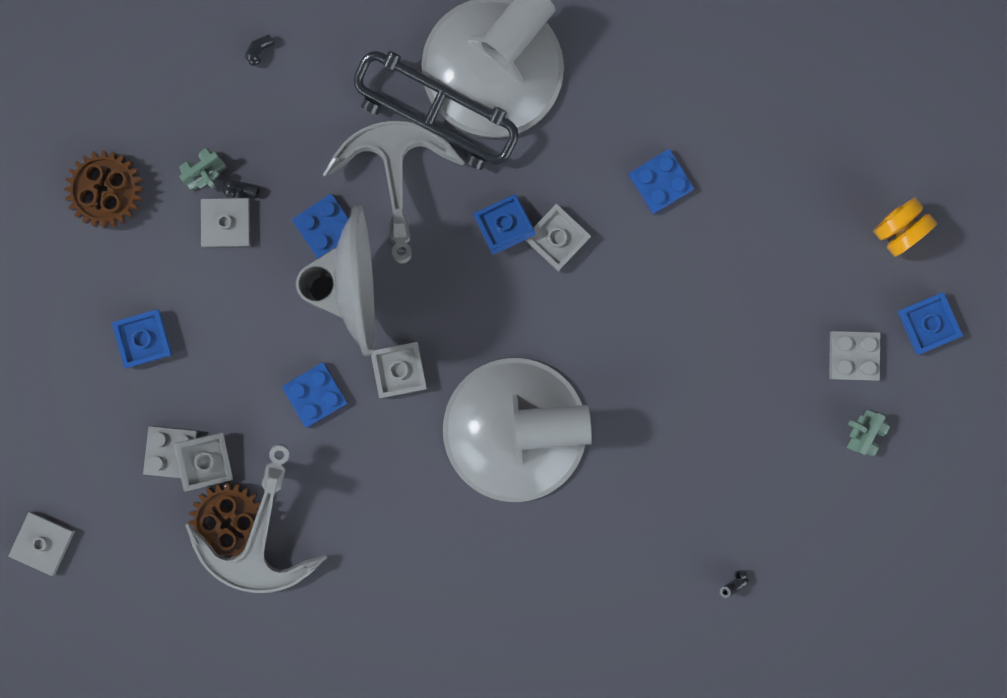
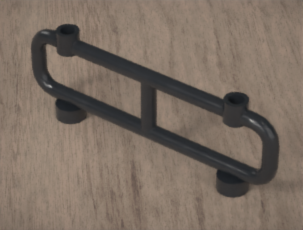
[354,51,519,170]

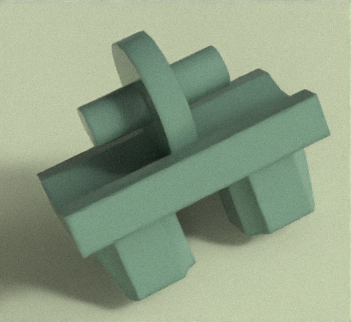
[179,148,227,192]
[847,410,890,456]

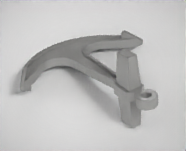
[323,121,464,263]
[185,443,327,593]

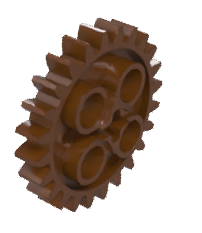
[64,150,145,229]
[188,482,261,558]

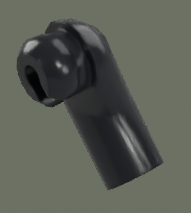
[245,34,274,66]
[223,181,260,198]
[720,570,749,598]

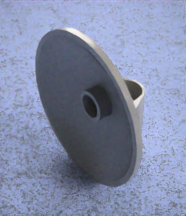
[422,0,564,138]
[296,205,375,356]
[443,358,591,502]

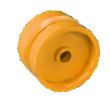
[873,197,937,257]

